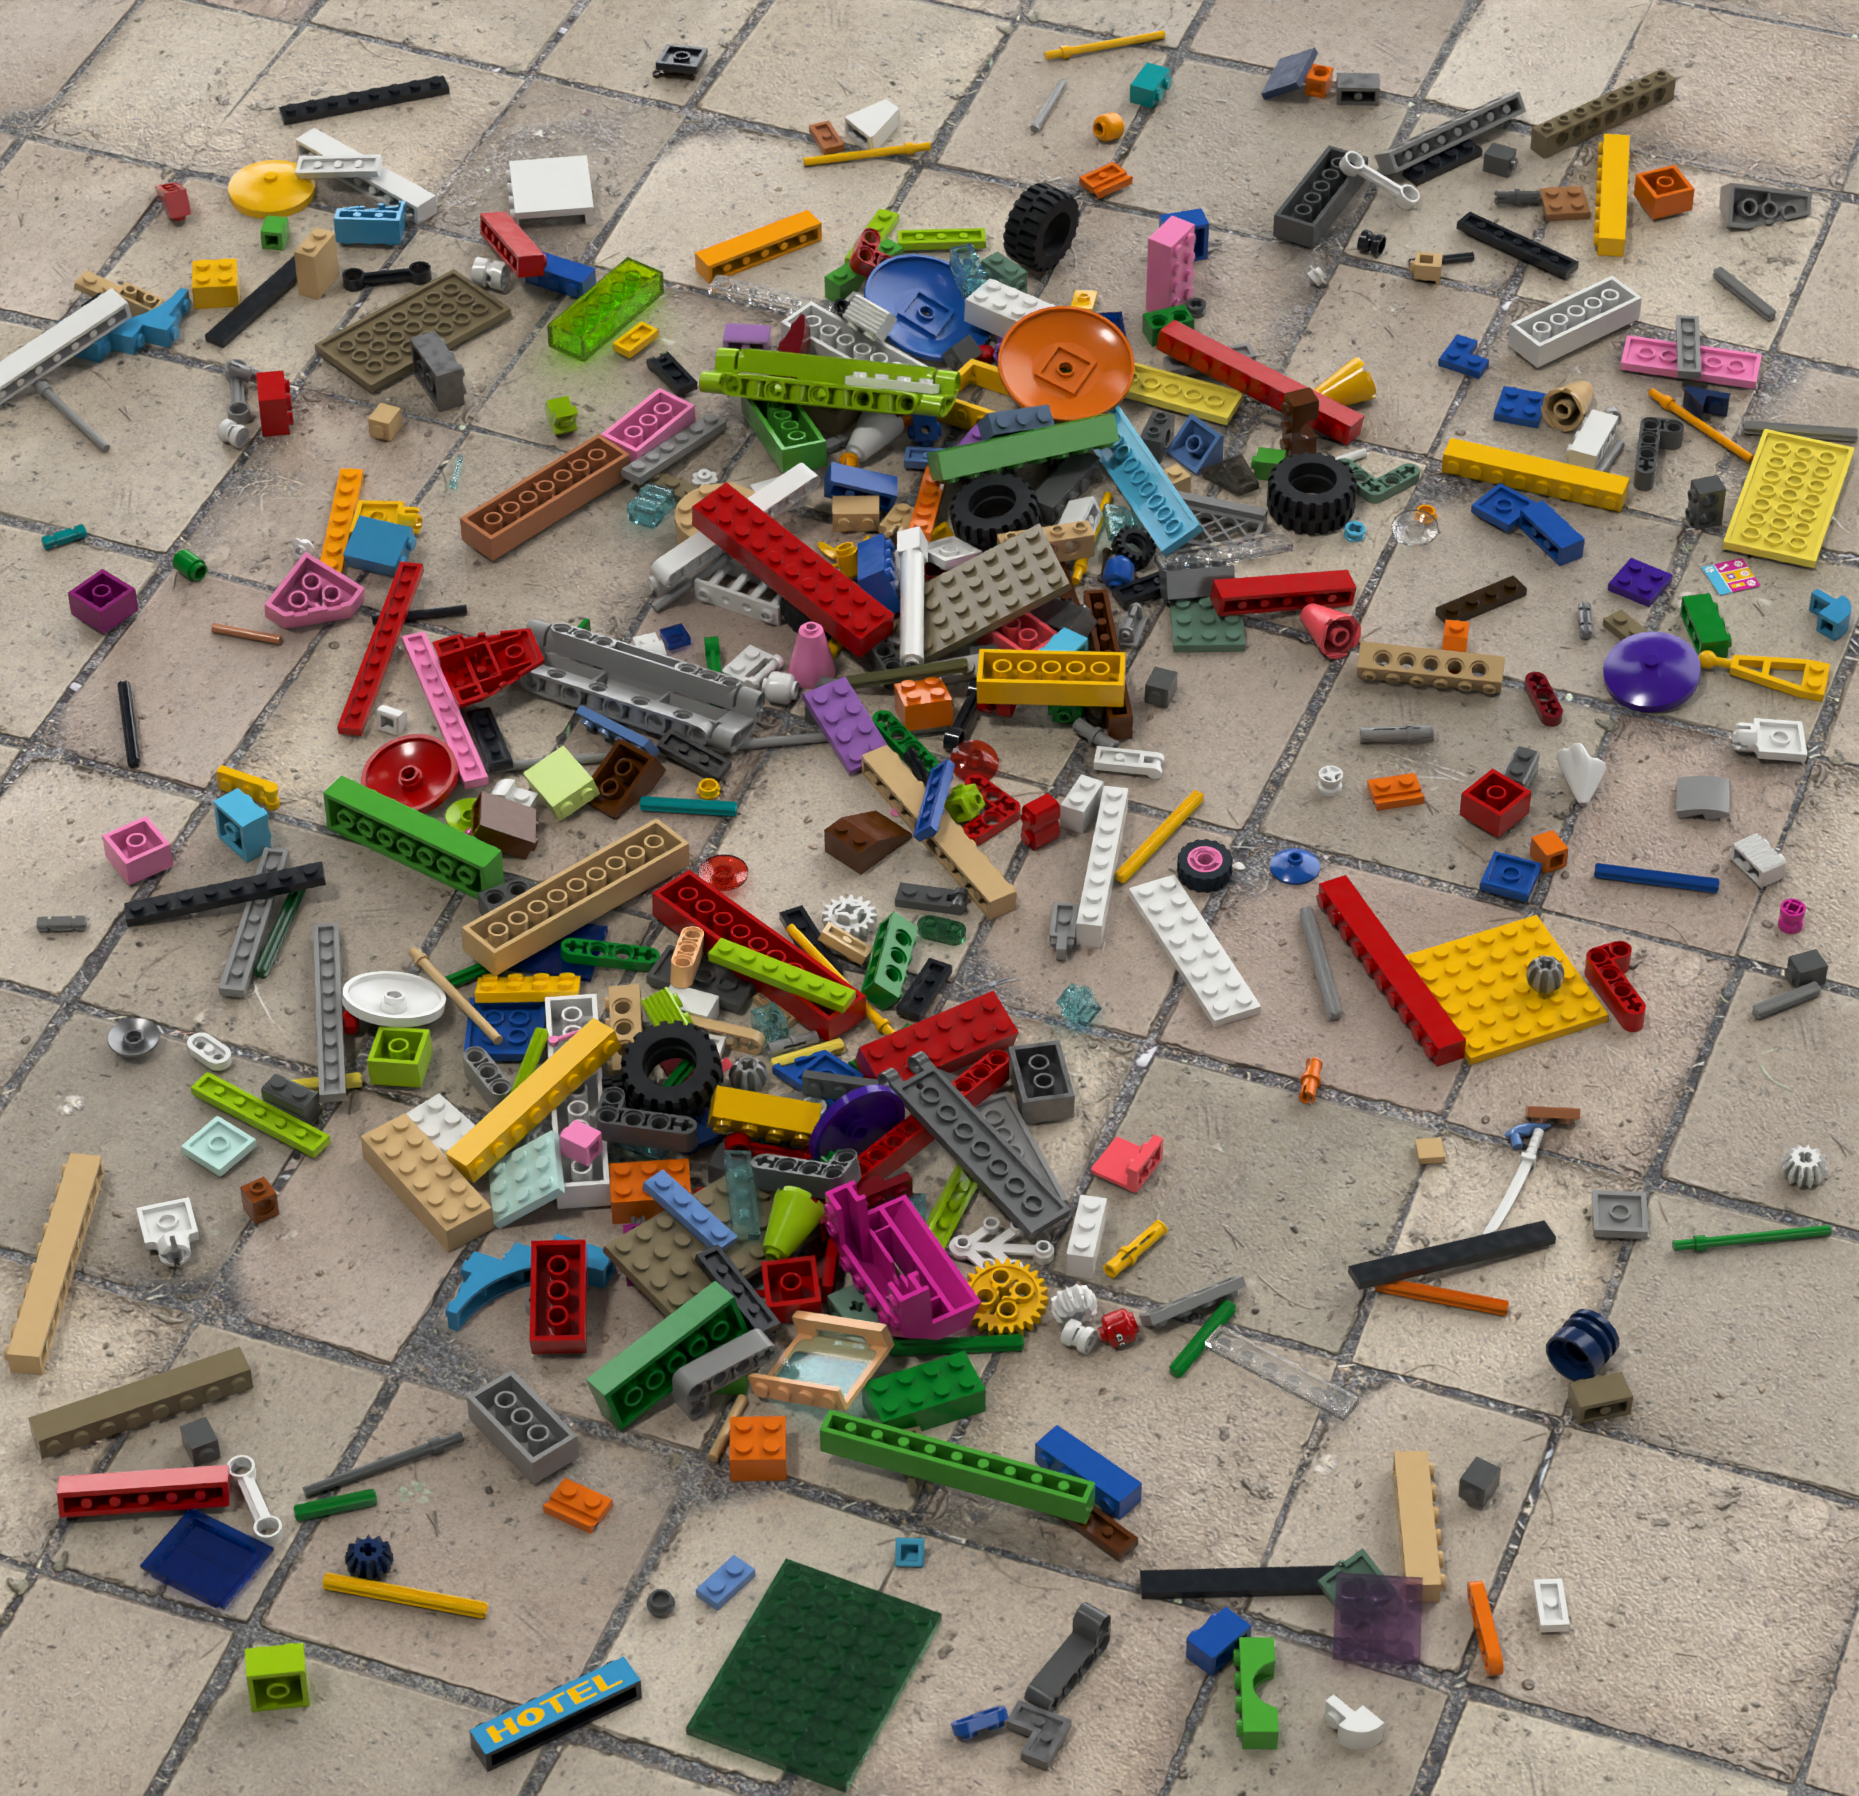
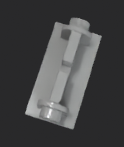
[1116,602,1148,648]

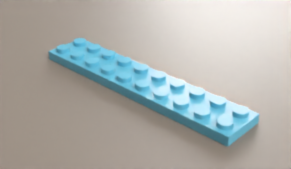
[1092,405,1204,557]

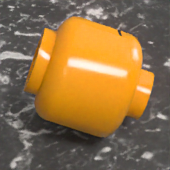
[1092,112,1125,142]

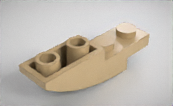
[74,270,165,316]

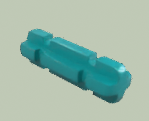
[41,524,87,550]

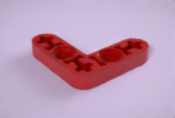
[963,774,1021,846]

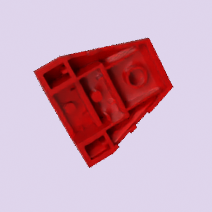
[432,628,545,709]

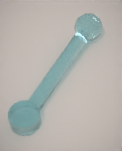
[449,454,463,489]

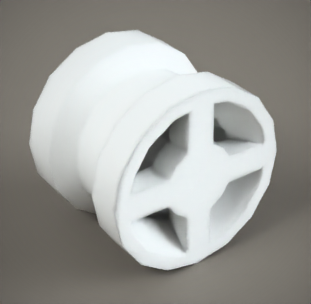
[1318,766,1343,797]

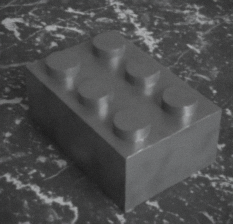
[410,331,466,412]
[1008,1040,1075,1124]

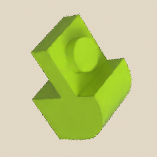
[544,395,578,435]

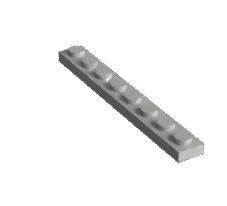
[219,847,290,998]

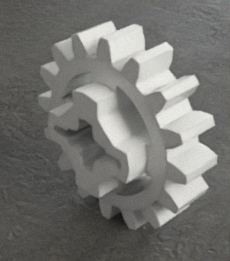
[822,895,877,940]

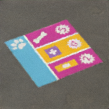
[1701,558,1761,595]

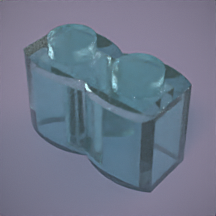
[626,482,675,529]

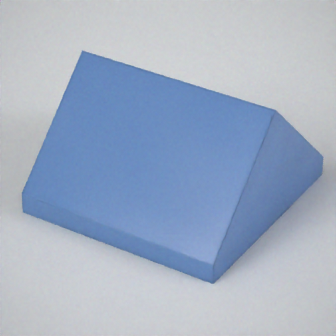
[1166,413,1224,475]

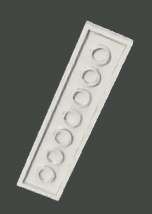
[1129,875,1261,1028]

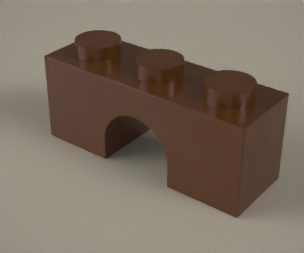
[1280,387,1319,458]

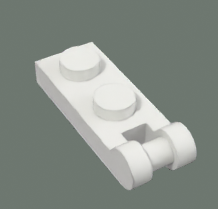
[1094,746,1165,779]

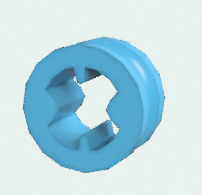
[1344,521,1366,542]

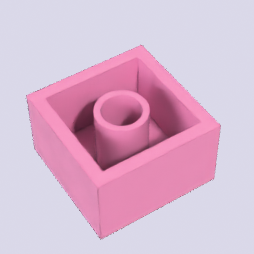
[102,816,173,885]

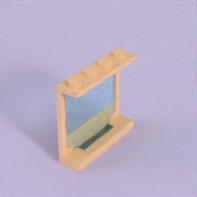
[747,1310,895,1412]

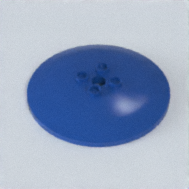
[864,254,991,361]

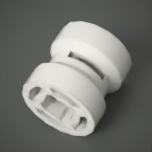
[217,419,250,448]
[1060,1319,1098,1354]

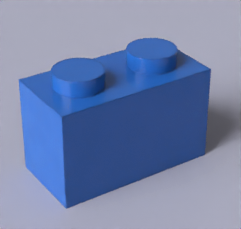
[1186,1607,1251,1676]

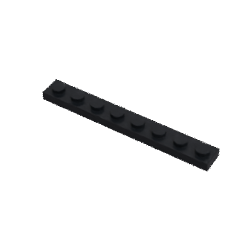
[279,75,450,126]
[124,861,326,927]

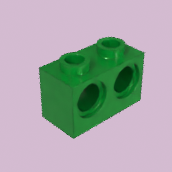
[1142,304,1194,347]

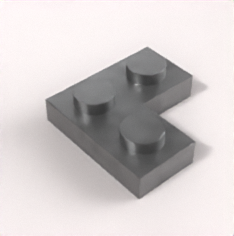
[1006,1700,1072,1770]

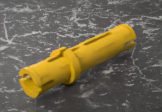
[1103,1220,1168,1278]

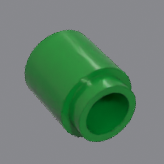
[173,549,207,581]

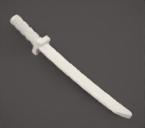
[1483,1128,1544,1234]

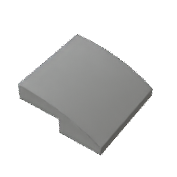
[1676,776,1731,821]

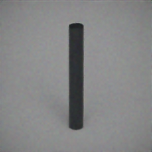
[1408,252,1474,267]

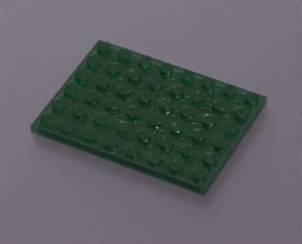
[686,1558,942,1793]

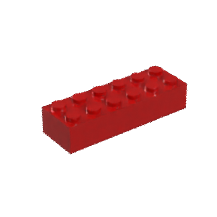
[854,990,1019,1087]

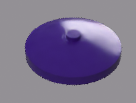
[1603,632,1701,713]
[809,1084,905,1162]

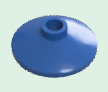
[1270,848,1320,885]

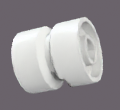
[471,257,510,291]

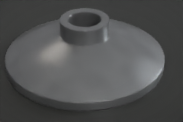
[108,1018,160,1057]

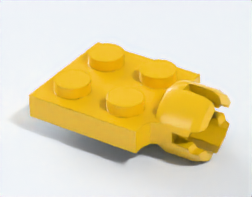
[349,500,422,536]

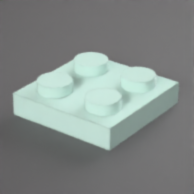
[181,1116,257,1177]

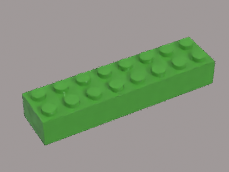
[926,414,1120,484]
[323,775,504,900]

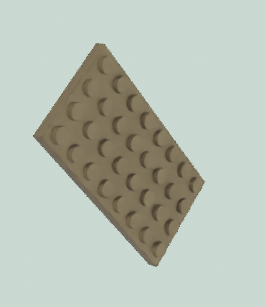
[315,269,511,393]
[888,523,1073,664]
[603,1161,820,1317]

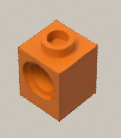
[1305,63,1333,99]

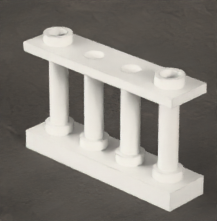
[694,552,782,626]

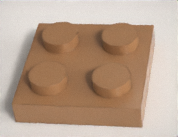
[1539,186,1590,221]

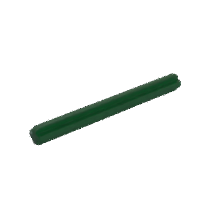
[254,889,306,979]

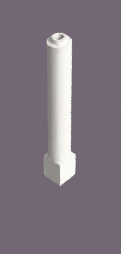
[897,526,928,667]

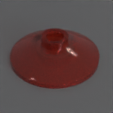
[950,740,999,781]
[698,854,749,891]

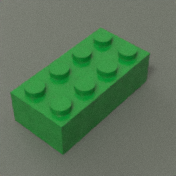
[862,1351,986,1432]

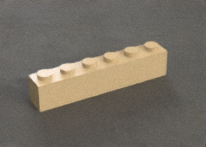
[1392,1451,1446,1603]

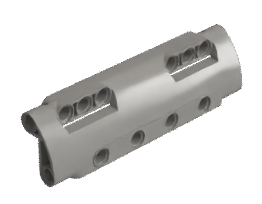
[515,618,766,753]

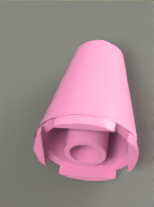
[788,622,836,689]

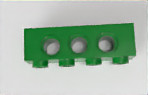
[861,911,918,1011]

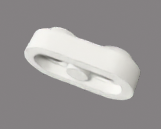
[187,1033,232,1071]

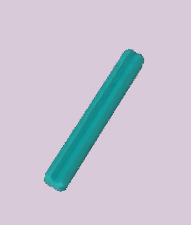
[640,796,738,816]

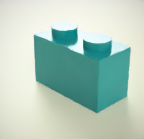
[1130,62,1172,108]

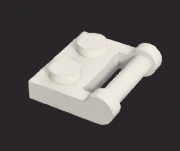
[722,645,785,690]

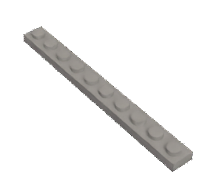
[313,922,347,1103]

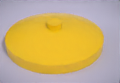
[228,160,316,219]

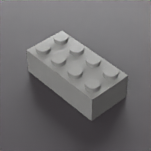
[467,1370,579,1485]

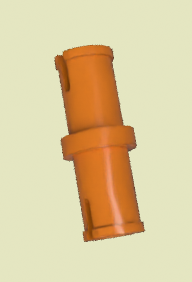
[1299,1057,1323,1104]

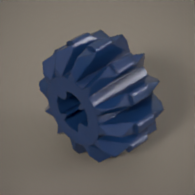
[345,1534,394,1580]

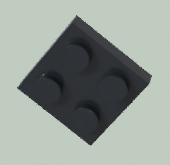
[656,44,708,75]

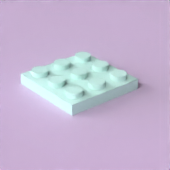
[488,1130,565,1229]

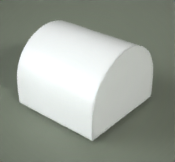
[377,705,407,736]

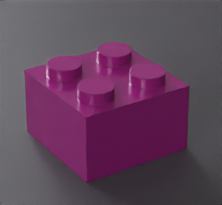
[68,569,138,634]

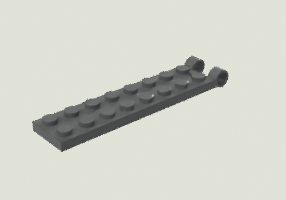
[877,1051,1071,1239]

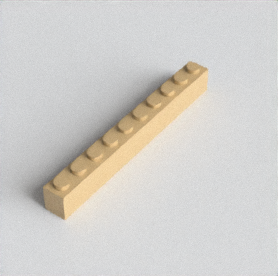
[861,745,1017,920]
[4,1153,104,1375]

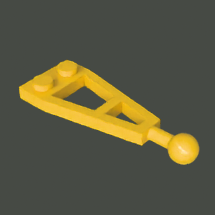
[1698,650,1830,702]

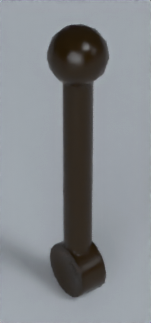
[652,70,696,81]
[1097,547,1111,584]

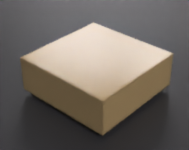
[1414,1137,1445,1165]

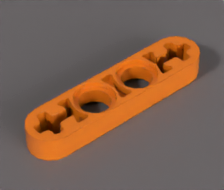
[1467,1581,1504,1676]

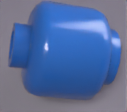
[1102,555,1135,591]

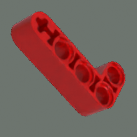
[849,228,892,278]
[1584,940,1646,1032]

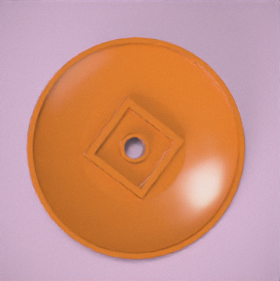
[998,306,1135,423]

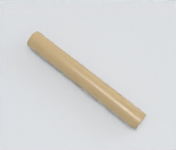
[707,1394,748,1462]

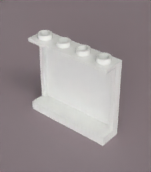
[506,155,595,225]

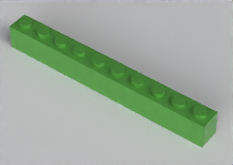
[819,1409,1095,1524]

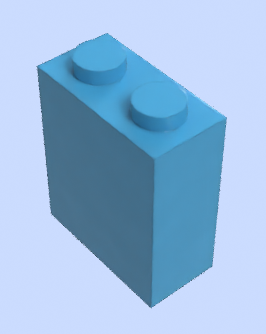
[343,515,417,577]

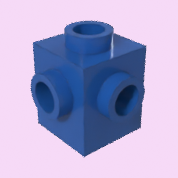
[908,415,942,447]

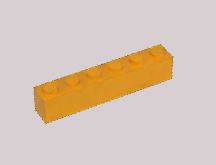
[695,210,822,284]

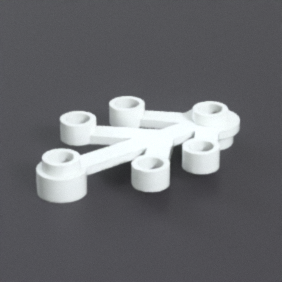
[949,1216,1054,1269]

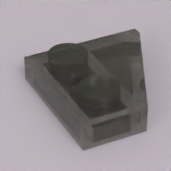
[1201,454,1260,496]

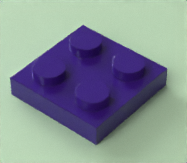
[1608,558,1673,608]

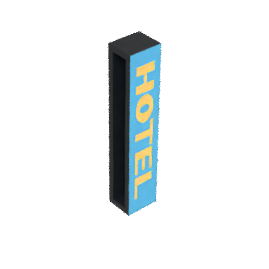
[469,1656,642,1772]

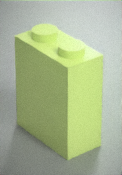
[523,745,600,821]

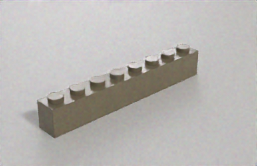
[29,1347,253,1459]

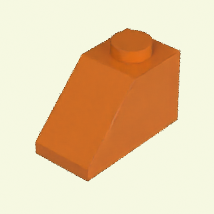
[1442,620,1469,674]

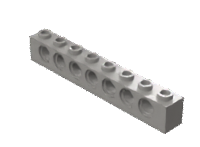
[1374,91,1527,175]

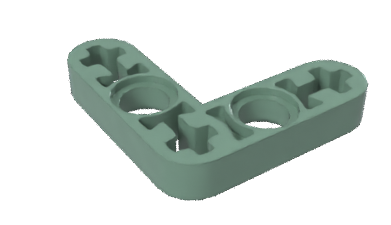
[1338,458,1420,504]

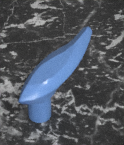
[1504,1123,1551,1150]

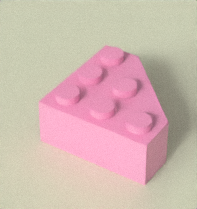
[265,552,365,629]

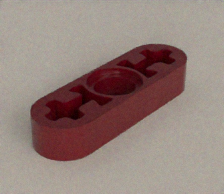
[1524,672,1563,727]

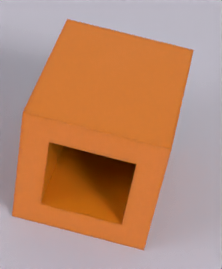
[1530,830,1569,874]

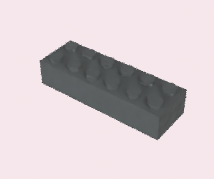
[1273,145,1368,248]

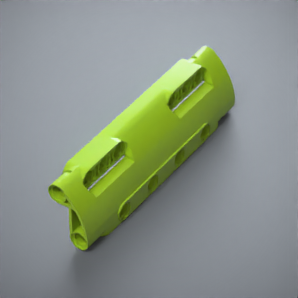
[699,347,961,417]

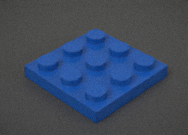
[463,998,546,1061]

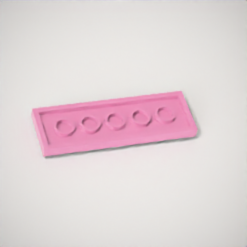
[1620,335,1762,389]

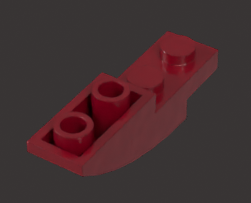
[769,314,811,379]
[819,1172,913,1242]

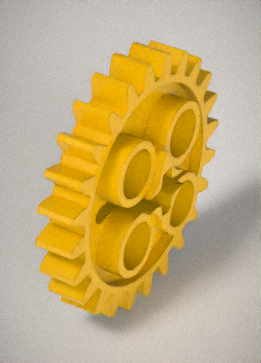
[967,1257,1048,1336]

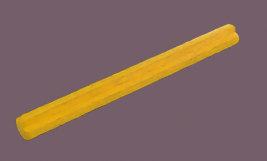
[1114,790,1204,884]
[322,1572,488,1619]

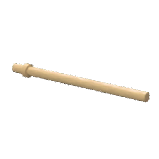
[409,947,503,1045]

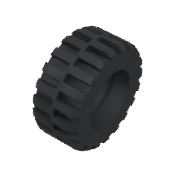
[1003,183,1080,272]
[1267,452,1357,535]
[949,473,1042,553]
[620,1020,724,1118]

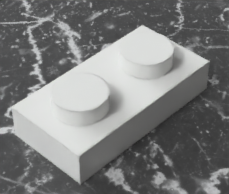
[1533,1579,1570,1632]

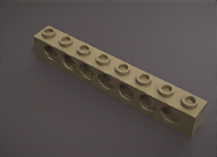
[1530,69,1676,159]

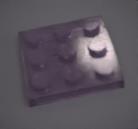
[1332,1572,1423,1665]

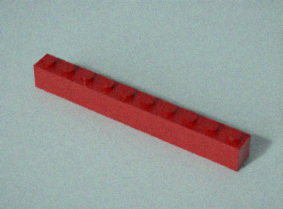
[1156,320,1364,445]
[1316,875,1466,1067]

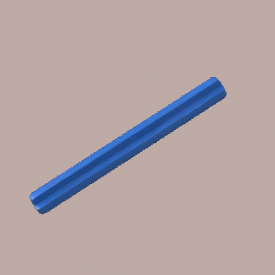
[1594,863,1719,893]

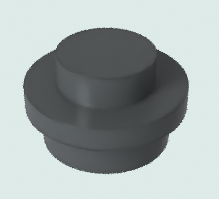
[647,1589,675,1616]

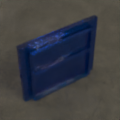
[140,1509,274,1609]

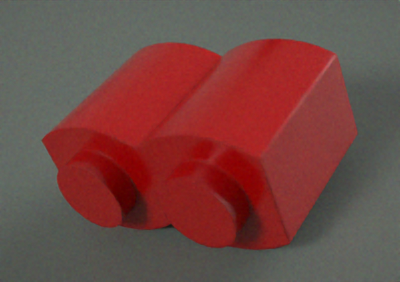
[1020,793,1060,851]

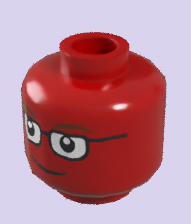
[1098,1308,1140,1348]

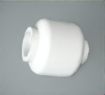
[762,671,799,705]

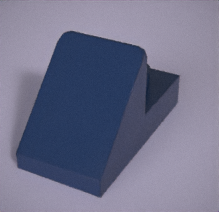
[1682,386,1731,420]

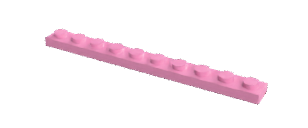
[402,631,489,789]

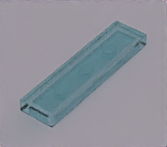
[723,1150,761,1240]

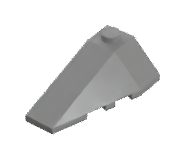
[1719,183,1812,229]

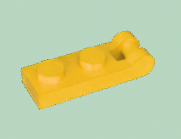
[216,765,280,810]

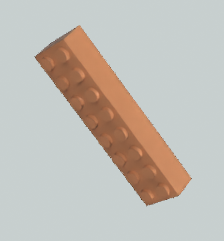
[460,434,630,561]

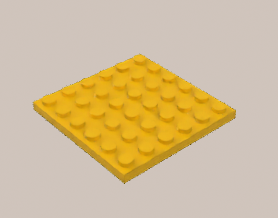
[1405,915,1609,1065]

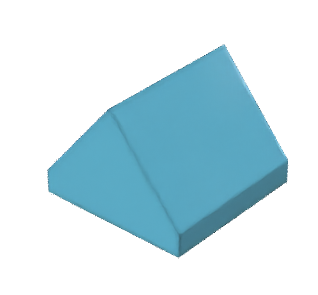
[895,1537,924,1567]

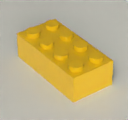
[707,1085,822,1148]

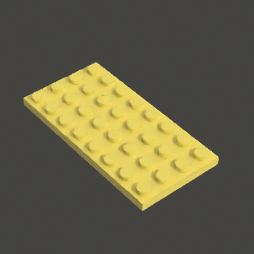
[1722,429,1855,569]

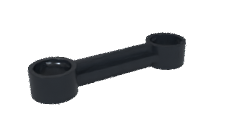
[342,261,432,292]
[943,679,977,752]

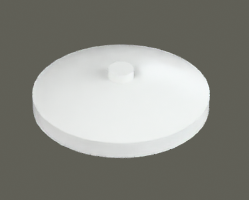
[342,971,446,1027]

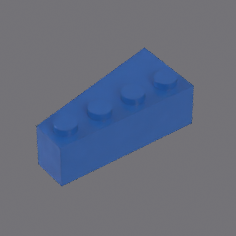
[857,533,900,614]

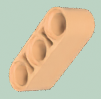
[670,926,704,988]

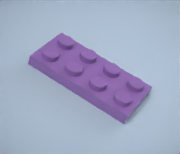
[802,677,889,775]

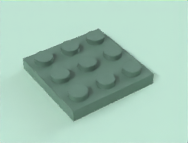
[1170,597,1245,653]

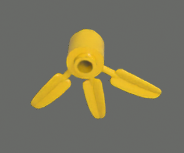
[818,535,870,579]

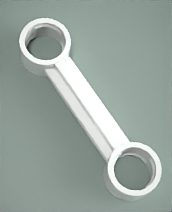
[1339,151,1420,210]
[227,1455,283,1548]

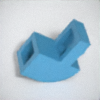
[1809,588,1852,642]

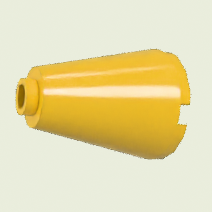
[1314,357,1376,406]

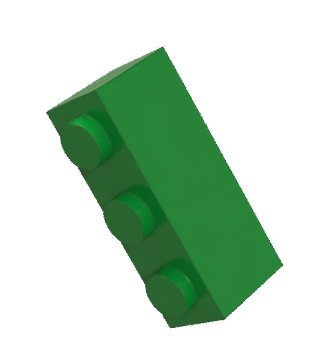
[1680,593,1732,658]

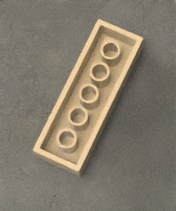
[361,1113,494,1253]

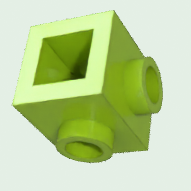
[944,784,986,823]

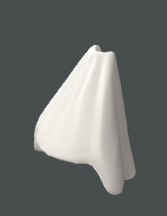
[1556,743,1606,807]

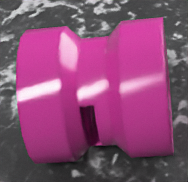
[1778,899,1806,934]

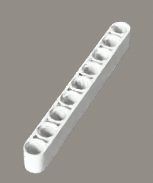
[650,463,821,588]

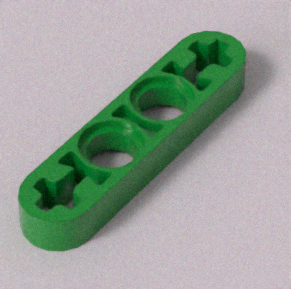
[872,710,939,775]
[560,938,660,972]

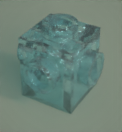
[1056,983,1102,1027]

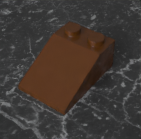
[587,738,666,819]
[824,810,912,875]

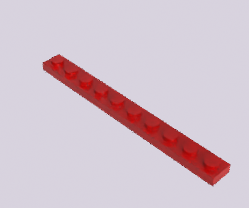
[337,561,424,736]

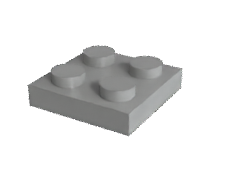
[1592,1190,1648,1239]

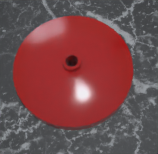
[361,734,459,814]

